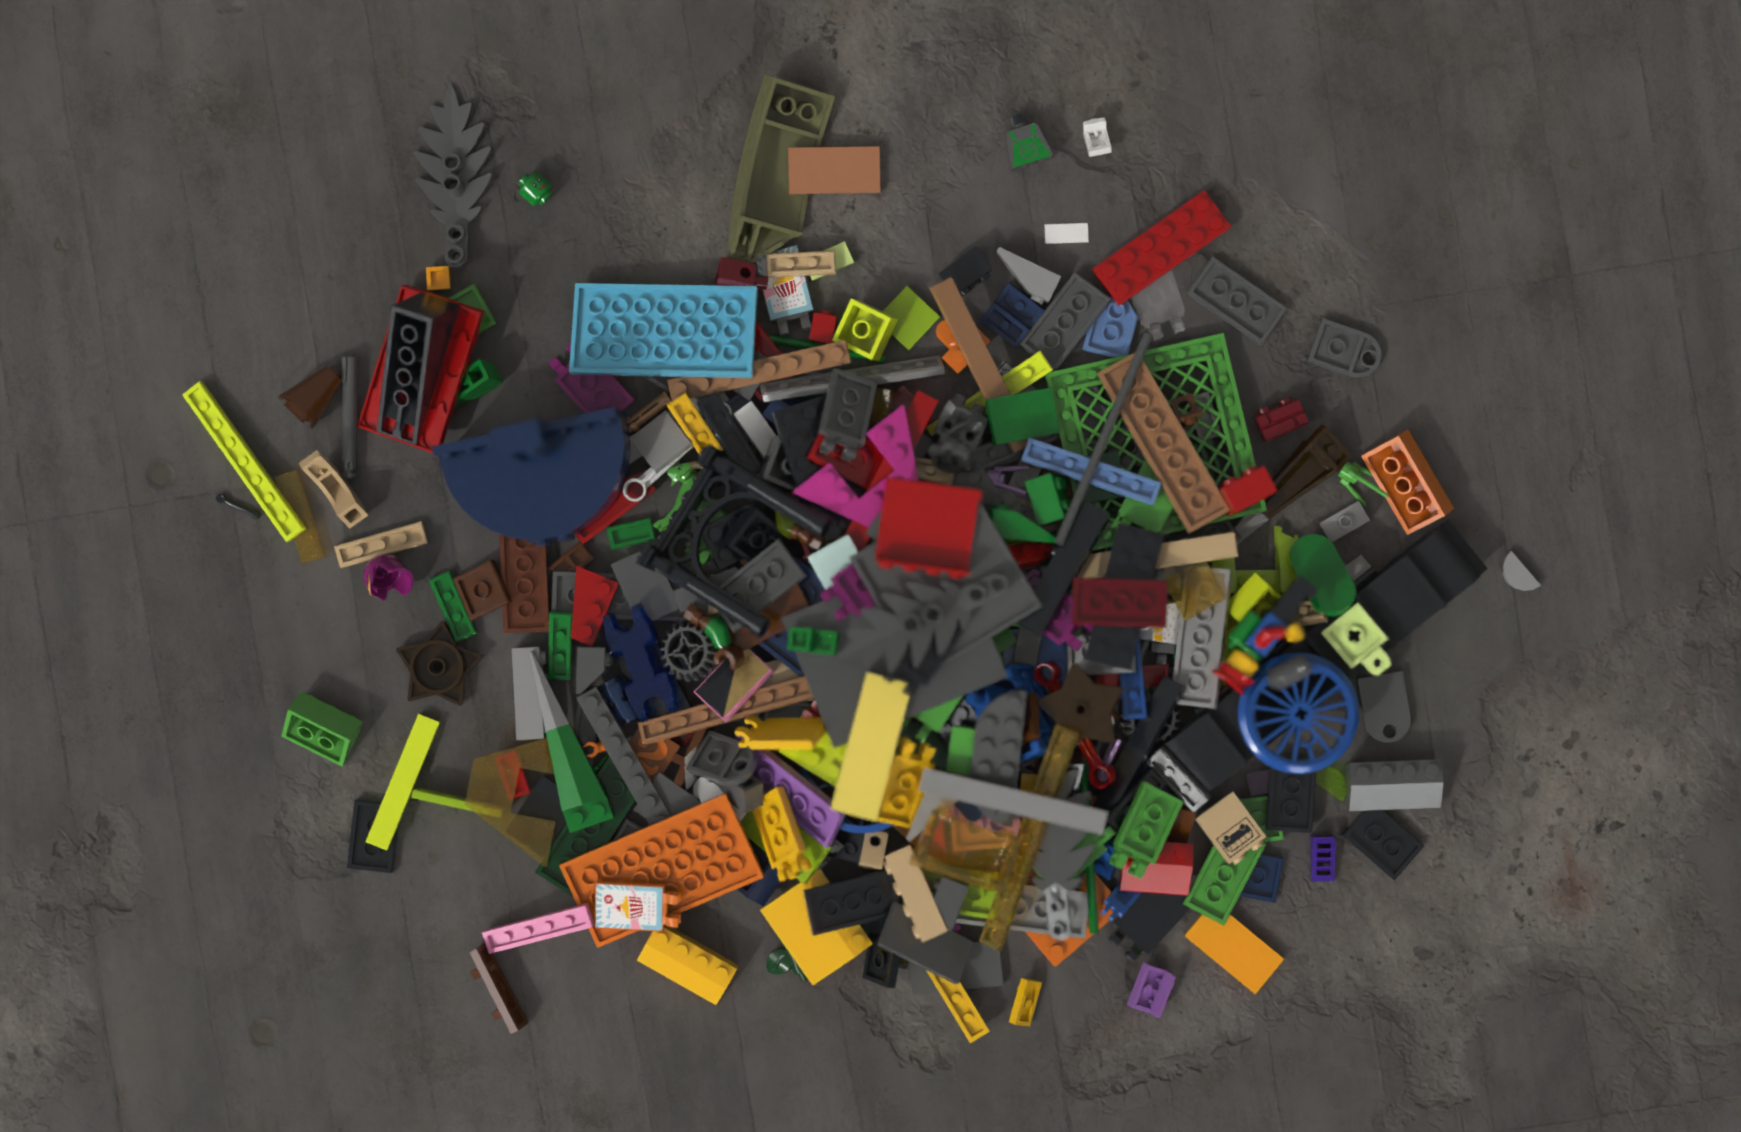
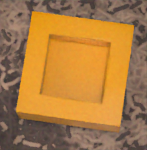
[426,266,451,291]

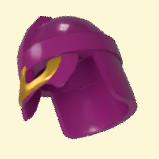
[363,554,414,601]

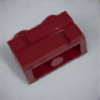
[1253,396,1309,443]

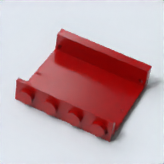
[874,477,982,579]

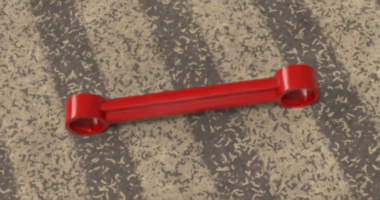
[1034,661,1116,789]

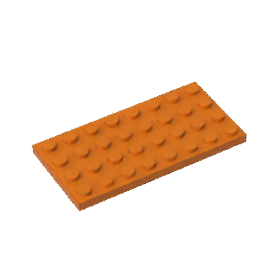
[559,792,765,948]

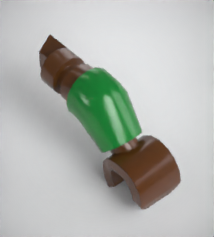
[683,603,745,671]

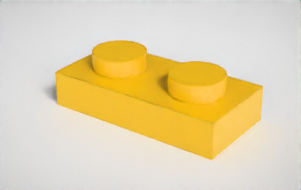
[1009,978,1042,1026]

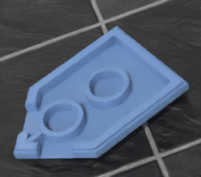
[1082,296,1138,358]

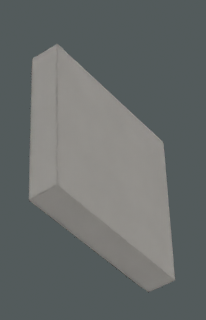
[630,410,693,473]

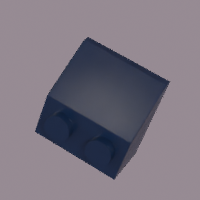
[738,838,781,906]

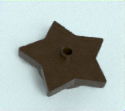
[396,621,484,706]
[1038,663,1124,750]

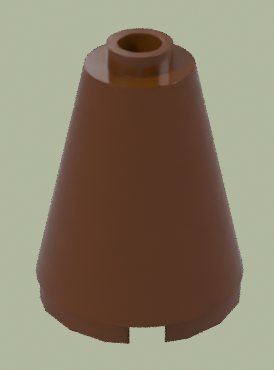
[278,366,342,429]

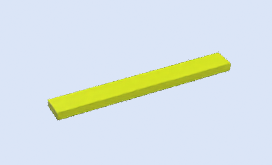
[182,381,307,542]

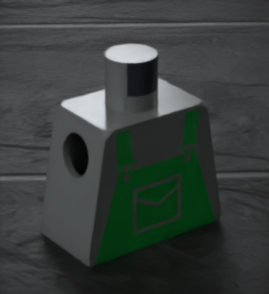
[1005,114,1053,172]

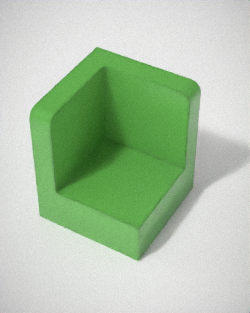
[992,627,1017,655]

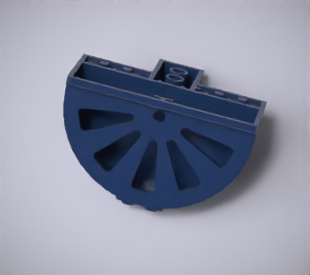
[432,407,631,547]

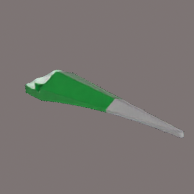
[530,651,614,833]

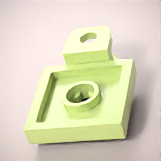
[1321,603,1391,675]

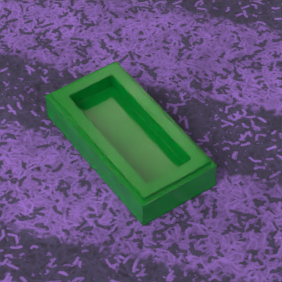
[606,518,657,550]

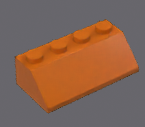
[1361,429,1454,535]

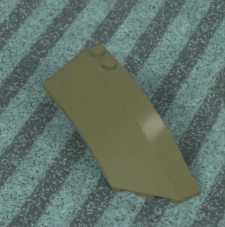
[727,74,835,263]

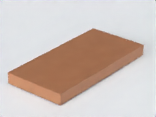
[788,146,881,195]

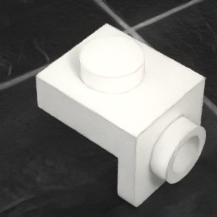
[1083,117,1112,157]

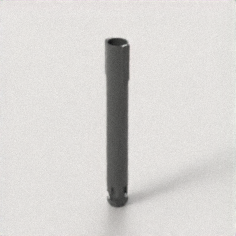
[341,357,359,479]

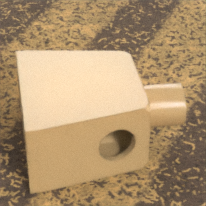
[858,820,889,871]

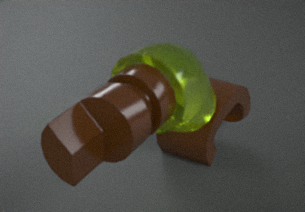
[770,491,826,550]

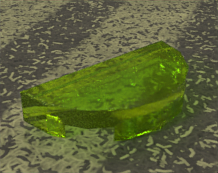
[1316,766,1347,802]

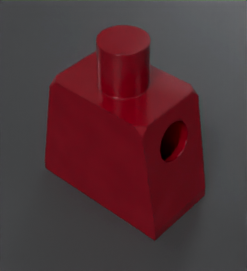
[715,257,768,290]

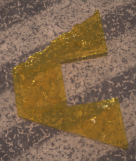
[464,731,574,867]

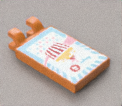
[595,881,682,932]

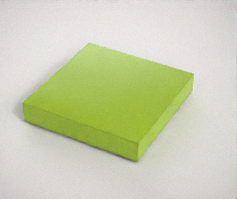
[883,286,940,351]

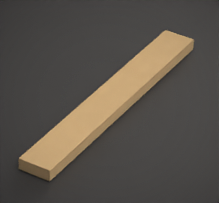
[1077,532,1238,578]

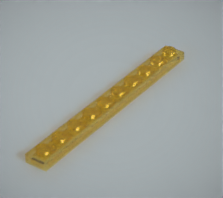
[979,725,1079,951]

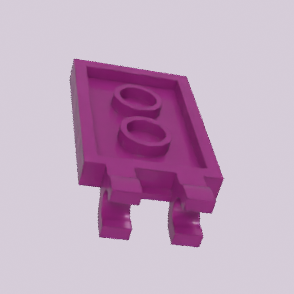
[548,343,634,413]
[820,563,876,622]
[1025,567,1092,652]

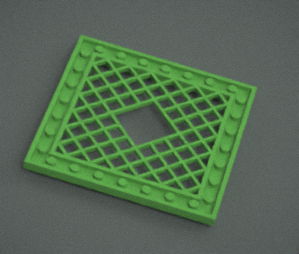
[1045,333,1267,551]

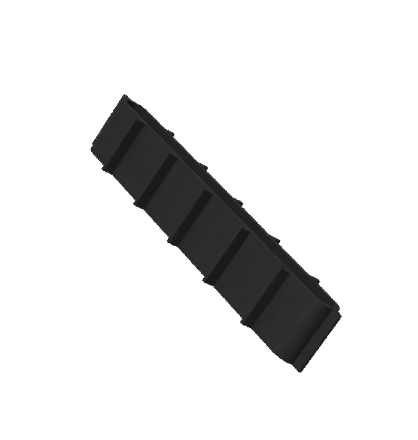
[1153,519,1488,792]

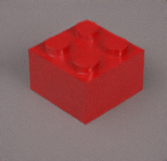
[1219,466,1277,517]

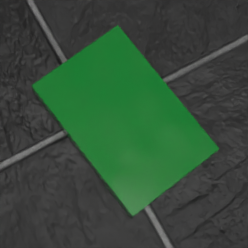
[985,388,1060,446]

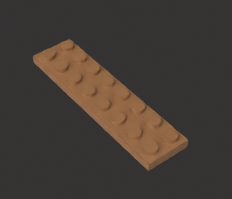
[1097,352,1230,534]

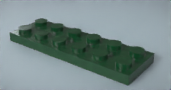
[535,756,635,897]

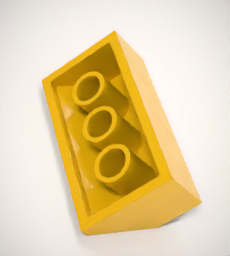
[637,925,739,1005]

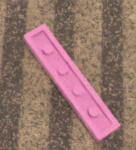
[482,903,595,954]

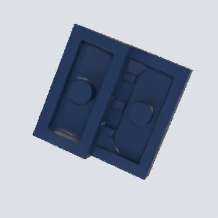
[980,282,1045,348]

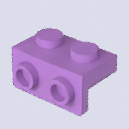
[1127,962,1176,1018]

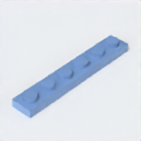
[1021,438,1161,506]

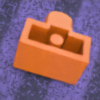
[936,320,991,375]

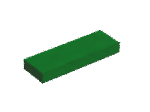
[428,571,478,643]
[548,611,573,680]

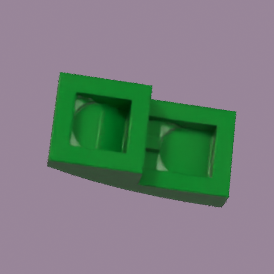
[787,626,840,656]

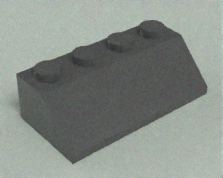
[1345,759,1444,812]

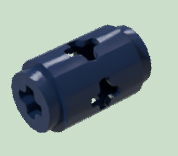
[600,675,642,725]

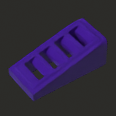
[1310,835,1336,882]

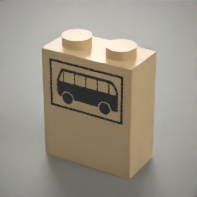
[1195,791,1266,865]

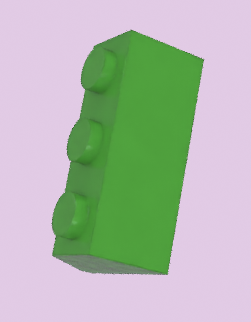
[281,691,363,767]

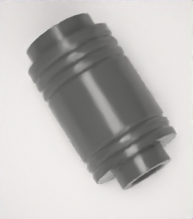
[1266,656,1312,691]

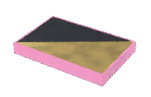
[694,649,774,722]

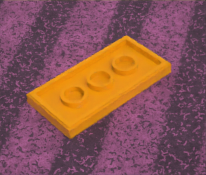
[1184,914,1284,994]

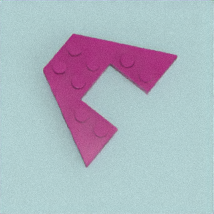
[793,405,919,527]

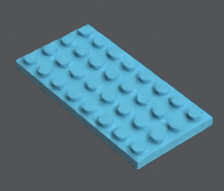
[569,283,758,378]

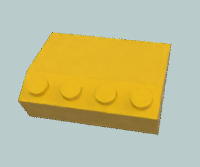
[760,869,873,985]

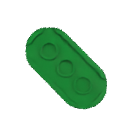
[1290,534,1356,616]

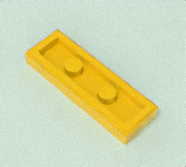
[666,392,724,454]

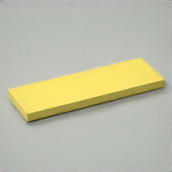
[831,672,909,821]

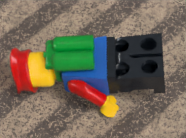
[1211,576,1319,696]

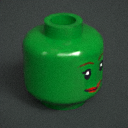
[518,172,553,206]

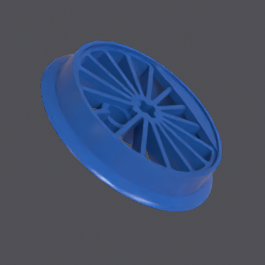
[1238,653,1359,774]

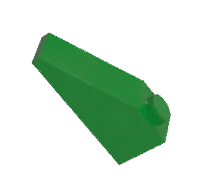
[455,359,503,408]
[986,504,1056,543]

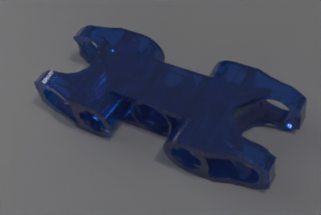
[603,603,679,722]

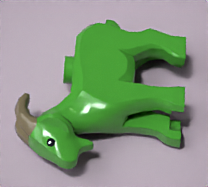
[653,461,726,565]

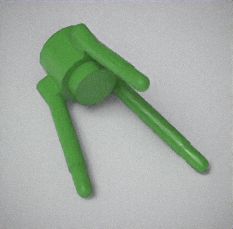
[1337,461,1389,506]

